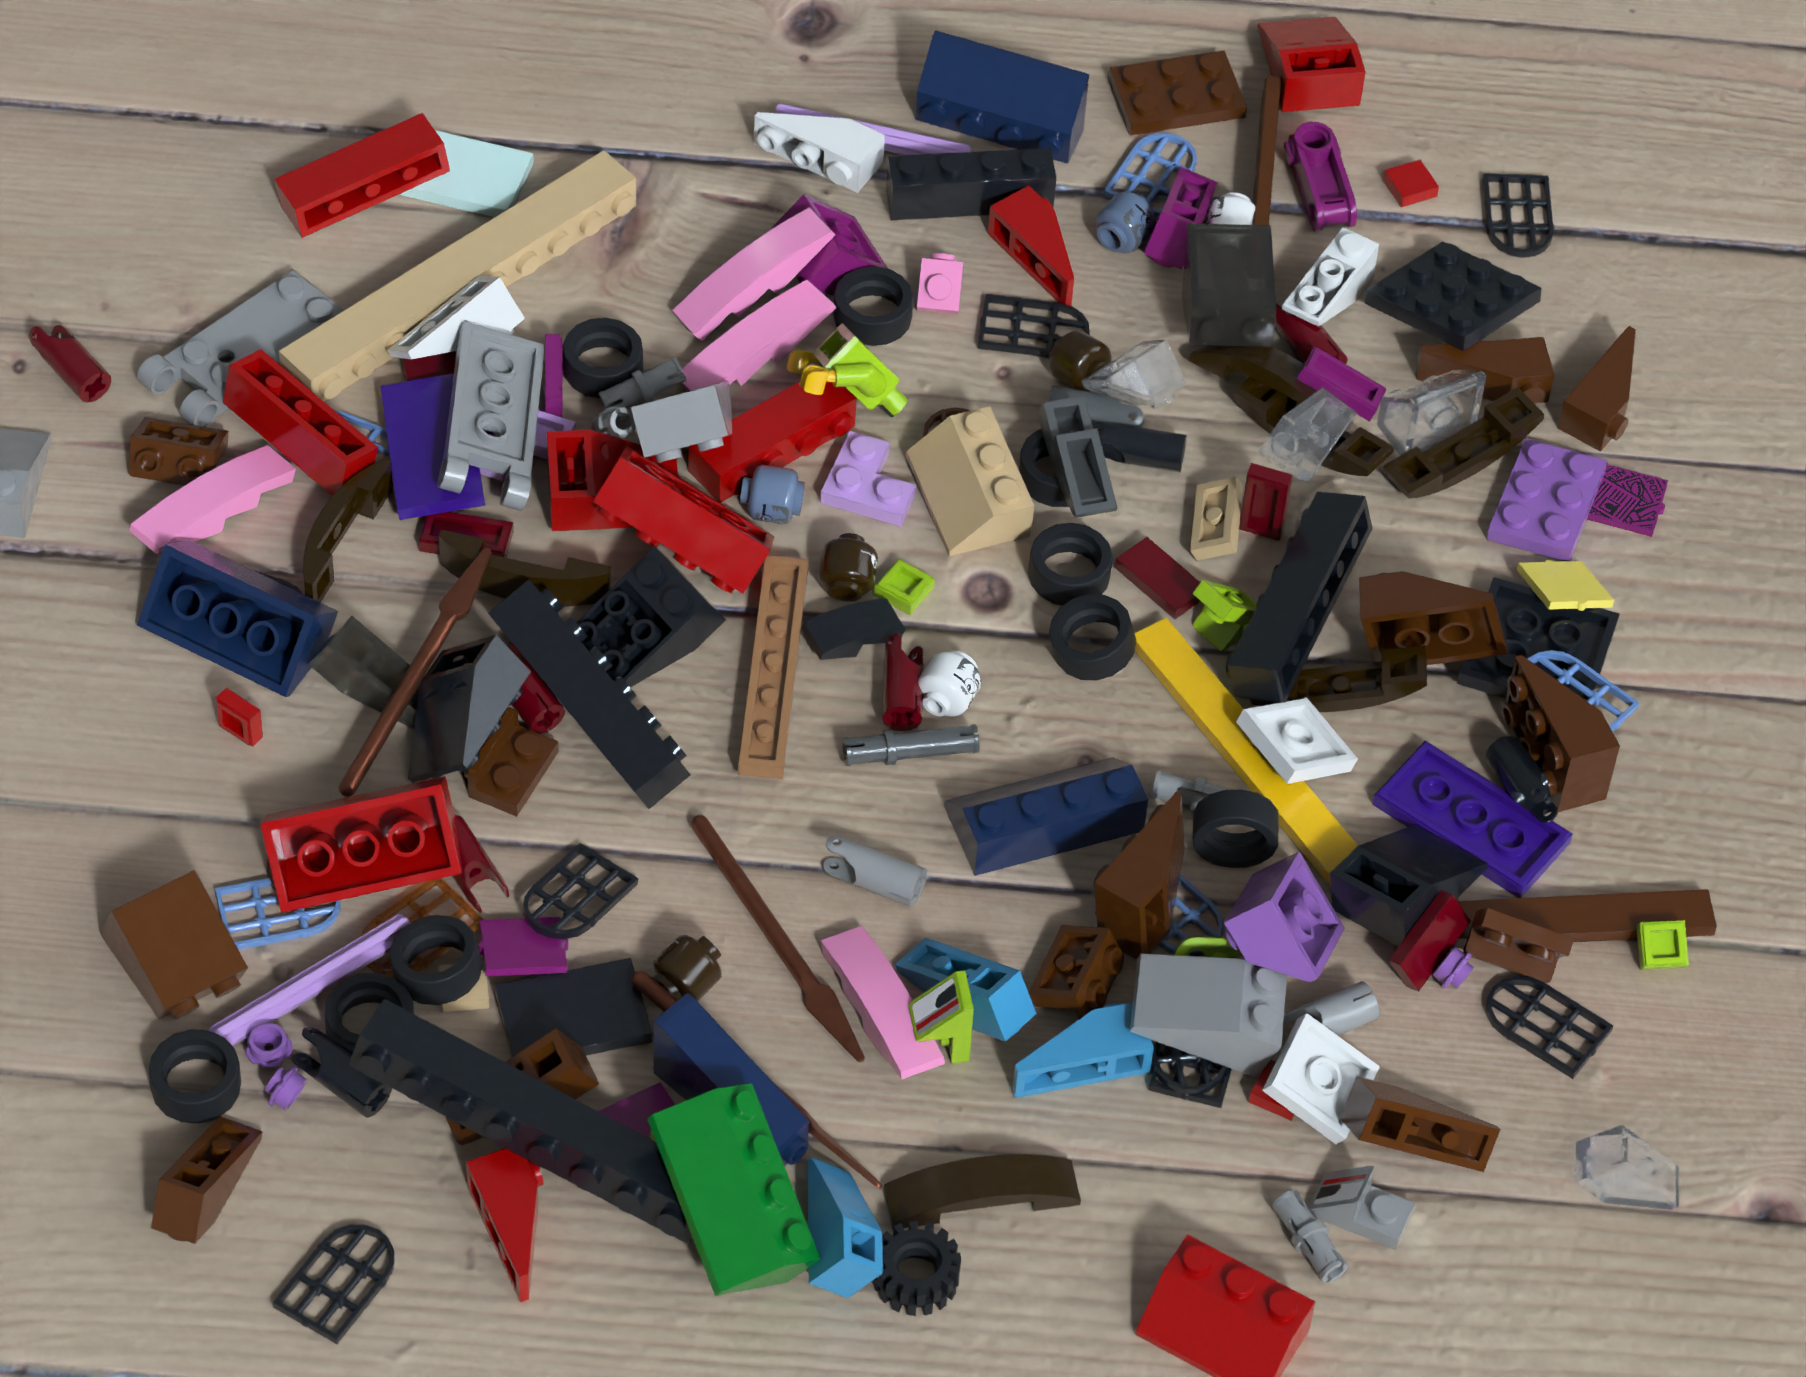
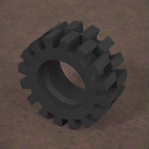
[873,1221,961,1316]

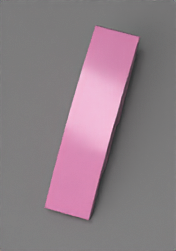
[672,207,835,342]
[679,280,836,391]
[129,445,296,555]
[820,926,945,1079]

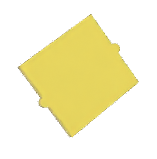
[1517,560,1614,611]

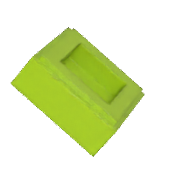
[874,558,935,615]
[1636,920,1689,970]

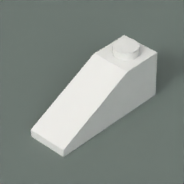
[387,276,525,359]

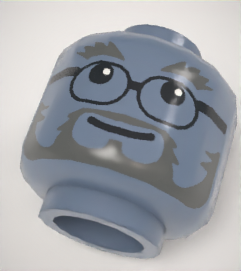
[1095,192,1156,253]
[740,465,805,524]

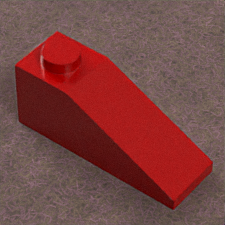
[988,185,1074,306]
[466,1148,544,1302]

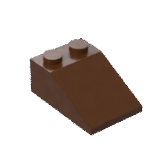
[1359,571,1508,665]

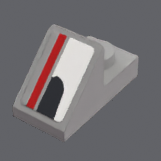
[1308,1166,1415,1250]

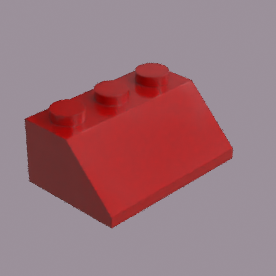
[1135,1234,1315,1377]

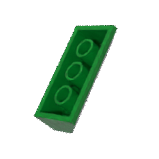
[647,1083,821,1296]

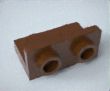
[129,417,229,485]
[464,707,559,817]
[1463,908,1574,983]
[1028,925,1124,1019]

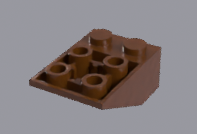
[1501,655,1620,812]
[1093,792,1185,959]

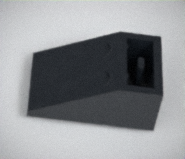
[576,546,726,688]
[408,634,531,783]
[1330,825,1488,946]

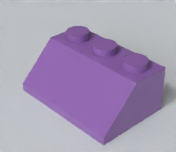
[1224,851,1345,982]

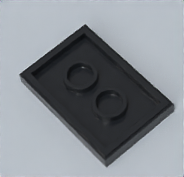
[494,958,653,1057]

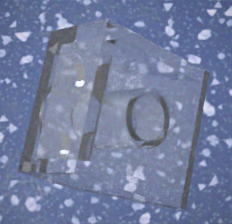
[1377,370,1487,456]

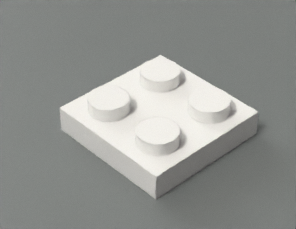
[1236,698,1358,784]
[1262,1013,1380,1144]

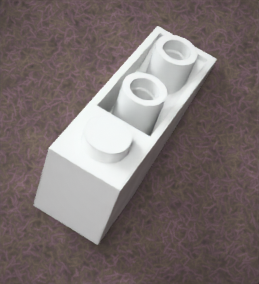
[754,112,885,193]
[1282,227,1379,327]

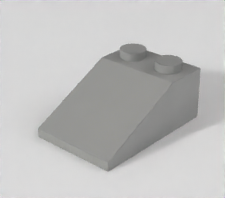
[631,381,732,463]
[0,428,51,538]
[1130,954,1287,1077]

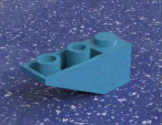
[808,1158,883,1298]

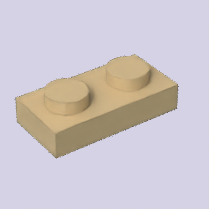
[1190,476,1243,561]

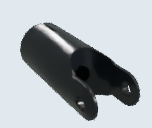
[1092,423,1187,472]
[1485,736,1558,823]
[292,1027,392,1118]

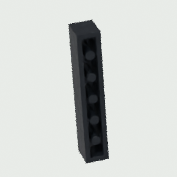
[1226,491,1373,703]
[488,580,691,809]

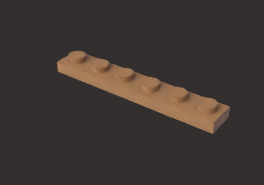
[738,555,809,779]

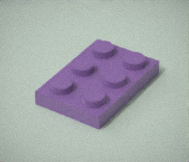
[1487,438,1607,561]

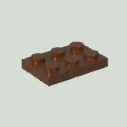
[1108,50,1247,136]

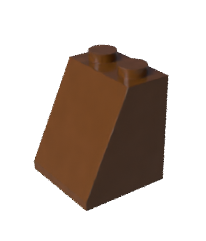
[100,870,248,1019]

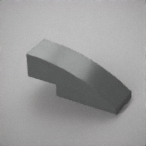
[1038,396,1118,518]

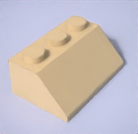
[906,406,1035,556]

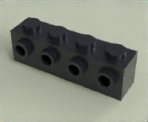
[886,148,1057,221]

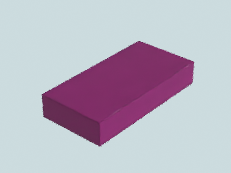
[545,334,563,418]
[1297,346,1387,422]

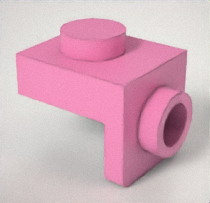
[917,253,963,314]

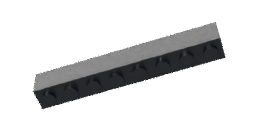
[349,999,693,1245]

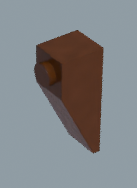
[1557,326,1636,452]
[1415,337,1554,404]
[445,1028,599,1145]
[1340,1076,1501,1172]
[151,1116,263,1244]

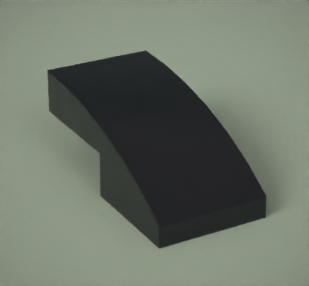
[801,598,906,660]

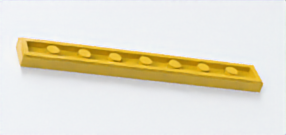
[1134,617,1358,887]

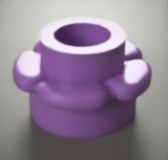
[1433,947,1474,989]
[246,1023,293,1068]
[265,1066,307,1111]

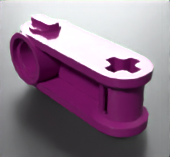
[1284,122,1357,232]

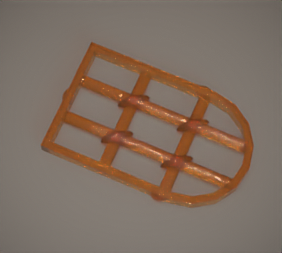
[361,878,484,978]

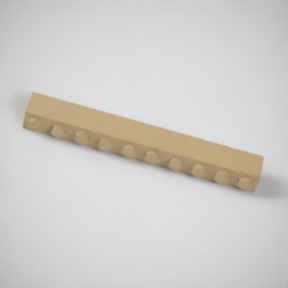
[279,150,636,401]

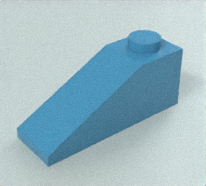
[894,938,1037,1042]
[1012,1002,1154,1098]

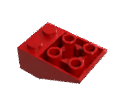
[1258,16,1366,112]
[547,430,678,531]

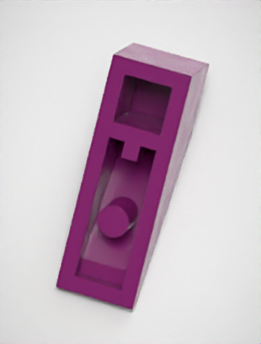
[1144,166,1218,270]

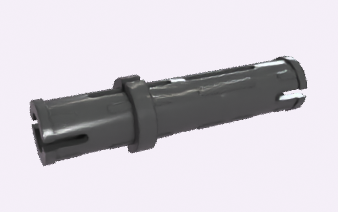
[842,724,980,766]

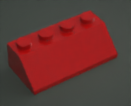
[593,445,774,594]
[260,776,462,913]

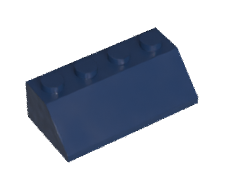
[915,30,1089,164]
[137,540,338,697]
[944,757,1149,876]

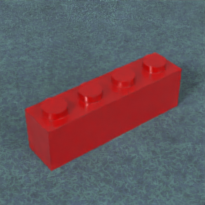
[274,113,450,238]
[222,349,378,496]
[689,367,857,503]

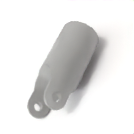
[823,836,927,907]
[1283,981,1380,1036]

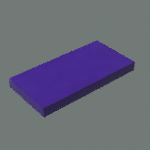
[380,373,486,520]
[1372,741,1573,898]

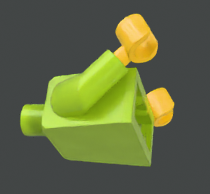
[786,323,908,417]

